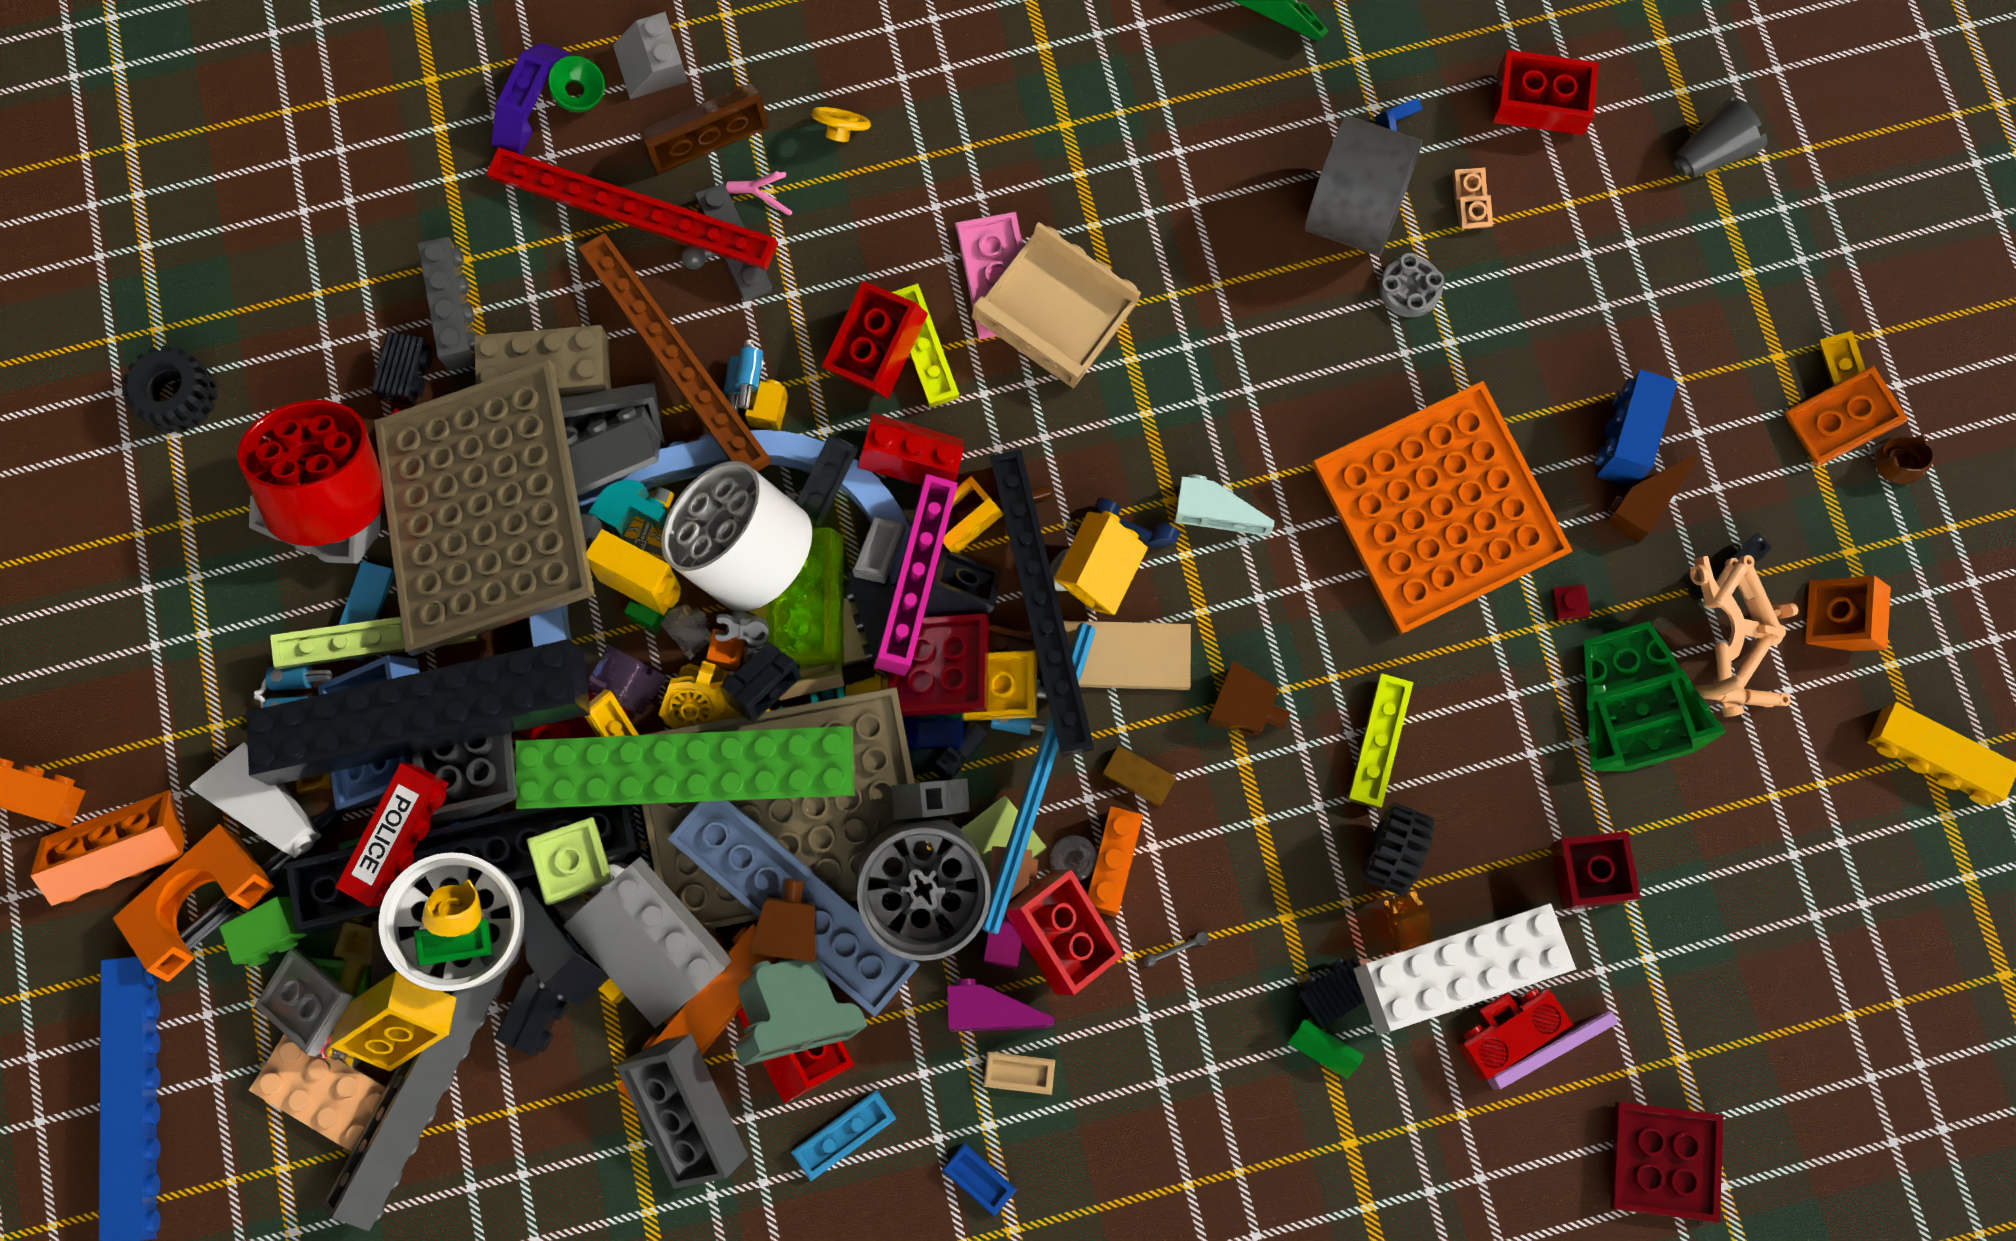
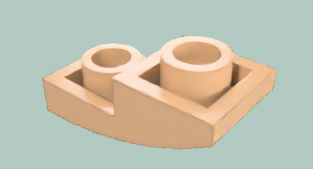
[1452,167,1493,229]

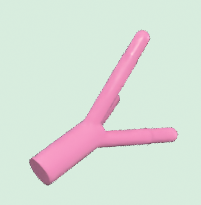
[726,171,792,216]

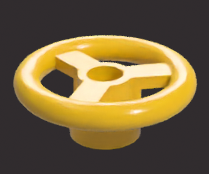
[811,107,871,142]

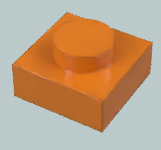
[706,628,745,671]

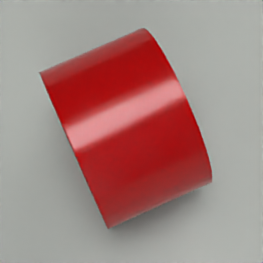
[237,400,385,546]

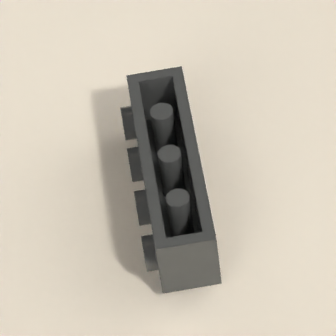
[418,236,477,371]

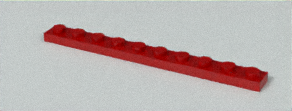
[486,147,778,271]

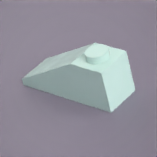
[1175,474,1274,536]

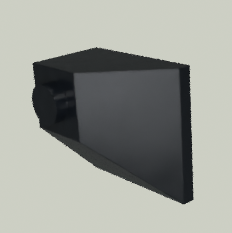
[924,547,1001,617]

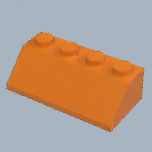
[30,790,185,906]

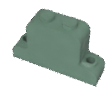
[736,958,868,1066]

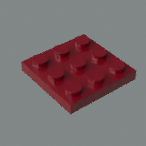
[888,613,989,717]
[1610,1102,1724,1223]

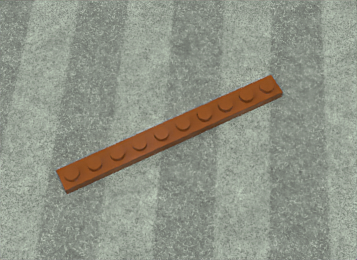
[578,233,771,472]

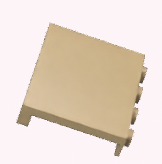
[971,222,1141,389]

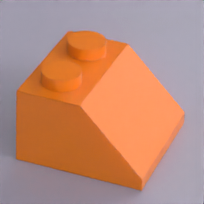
[1805,575,1891,651]

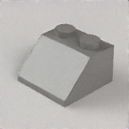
[613,12,688,99]

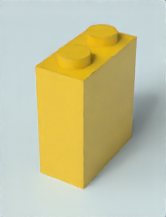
[1054,511,1148,615]
[586,529,681,616]

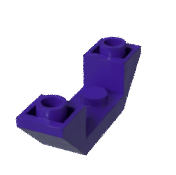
[491,43,570,155]

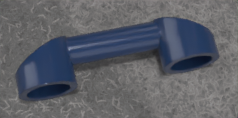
[1094,498,1180,547]

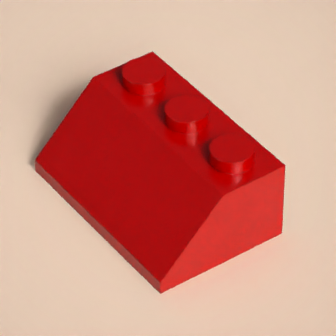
[857,413,964,486]
[736,1007,854,1104]

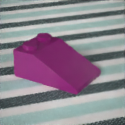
[947,979,1054,1032]

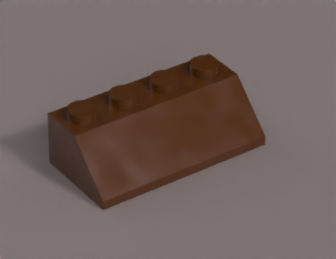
[638,83,769,175]

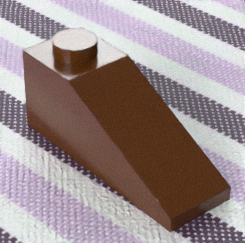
[1606,455,1698,543]

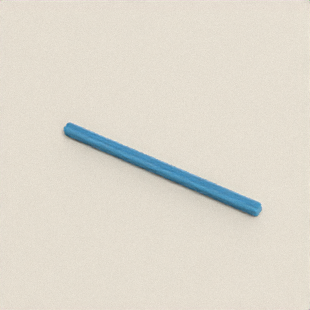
[982,623,1095,934]

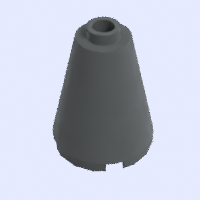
[1674,96,1767,178]

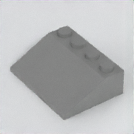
[563,857,732,1028]

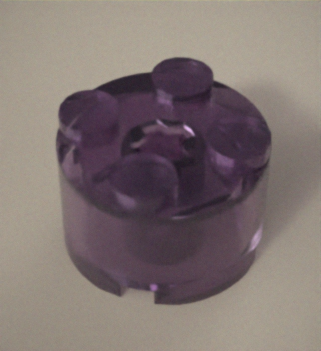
[587,645,666,715]

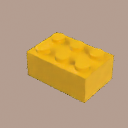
[329,971,456,1071]

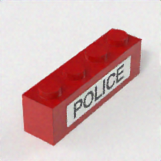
[335,763,449,907]

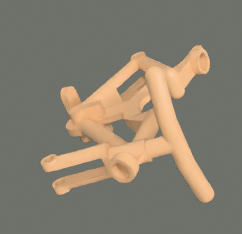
[1690,555,1798,717]

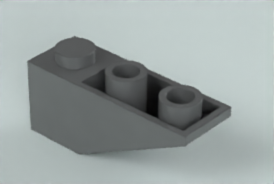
[891,778,970,820]

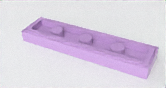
[1487,1011,1619,1090]

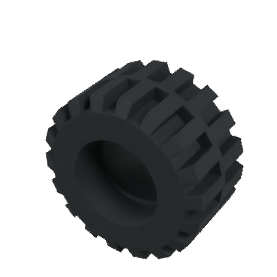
[122,346,217,434]
[1361,802,1434,896]

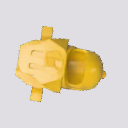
[658,661,770,729]

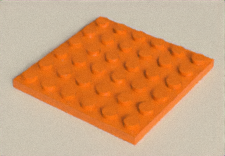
[1311,381,1572,636]

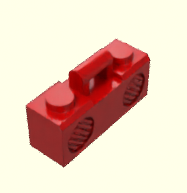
[1457,988,1573,1081]

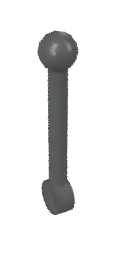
[1143,932,1209,967]

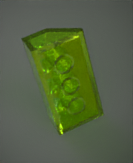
[768,527,844,666]

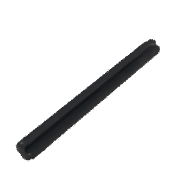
[179,806,343,950]

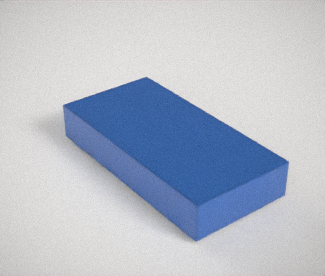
[942,1143,1017,1217]

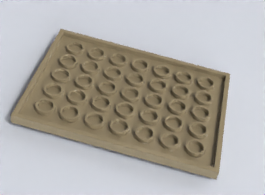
[374,359,595,656]
[642,687,931,929]

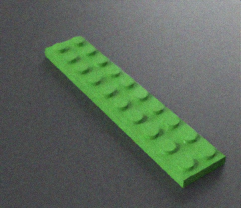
[516,726,855,809]

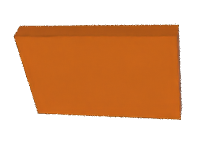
[1783,365,1908,468]

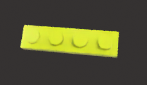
[892,284,959,408]
[1347,673,1413,810]

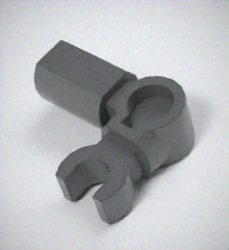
[715,614,769,667]

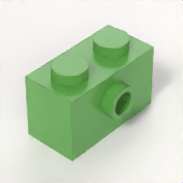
[219,897,309,967]

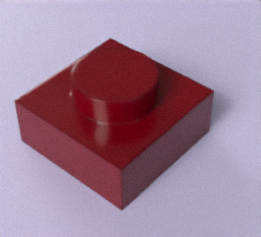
[1550,585,1591,622]

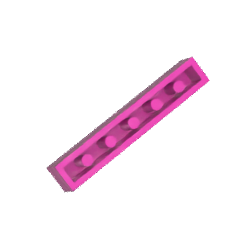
[873,474,958,676]

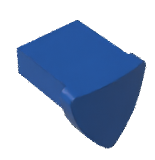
[1374,98,1422,131]

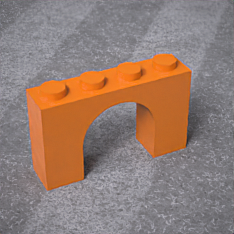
[113,824,275,982]

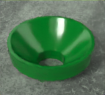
[548,56,605,113]

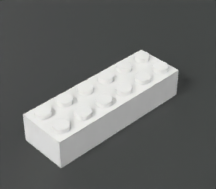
[1354,903,1576,1035]

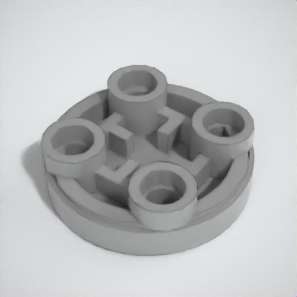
[1379,253,1444,318]

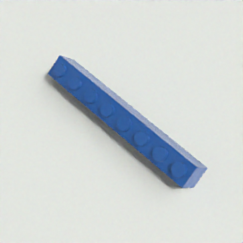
[99,957,161,1241]

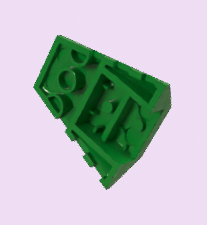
[1584,621,1726,771]

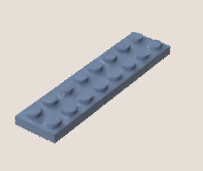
[668,801,920,1017]

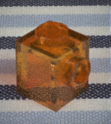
[1384,891,1434,952]

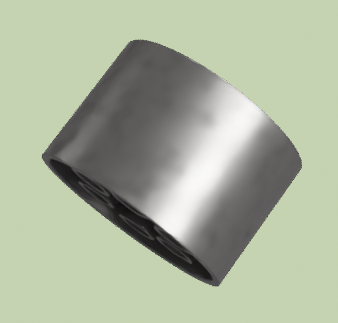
[1305,115,1423,256]
[857,817,991,961]

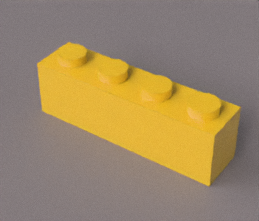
[1867,702,2016,806]

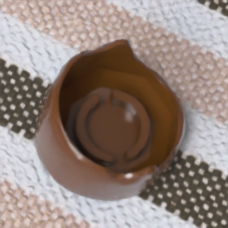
[1874,435,1934,485]

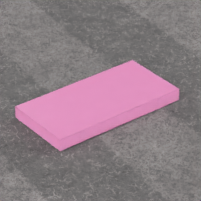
[955,212,1023,340]

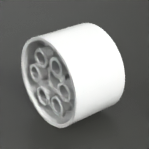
[661,461,812,612]
[379,853,525,991]

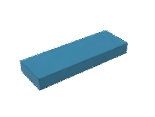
[339,561,395,662]
[791,1090,897,1181]

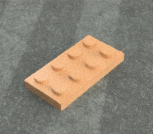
[249,1034,387,1152]

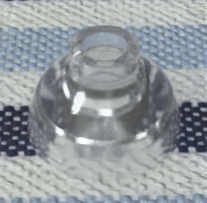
[1050,835,1097,881]

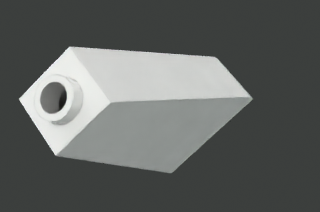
[190,742,322,858]

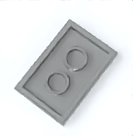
[255,947,354,1057]

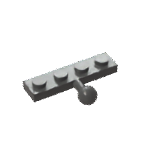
[681,183,772,302]

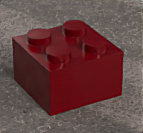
[1551,831,1641,911]

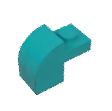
[588,480,668,537]

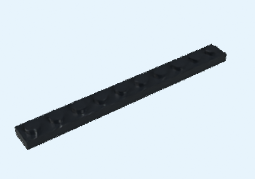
[990,449,1094,758]

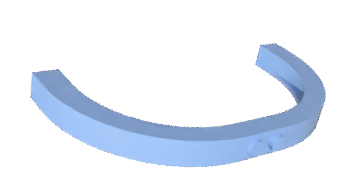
[529,430,910,647]

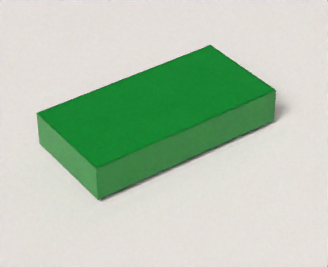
[414,919,493,967]
[1288,1019,1364,1079]

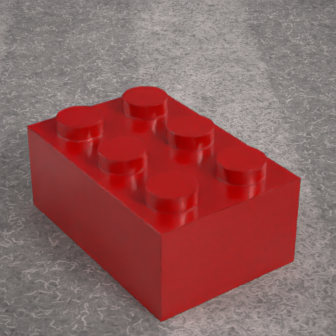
[1492,50,1599,135]
[821,280,928,399]
[1005,869,1124,995]

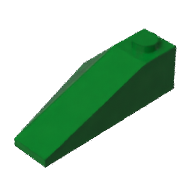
[1233,0,1329,41]

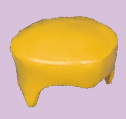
[422,879,482,937]

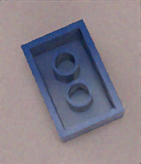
[1595,369,1678,488]

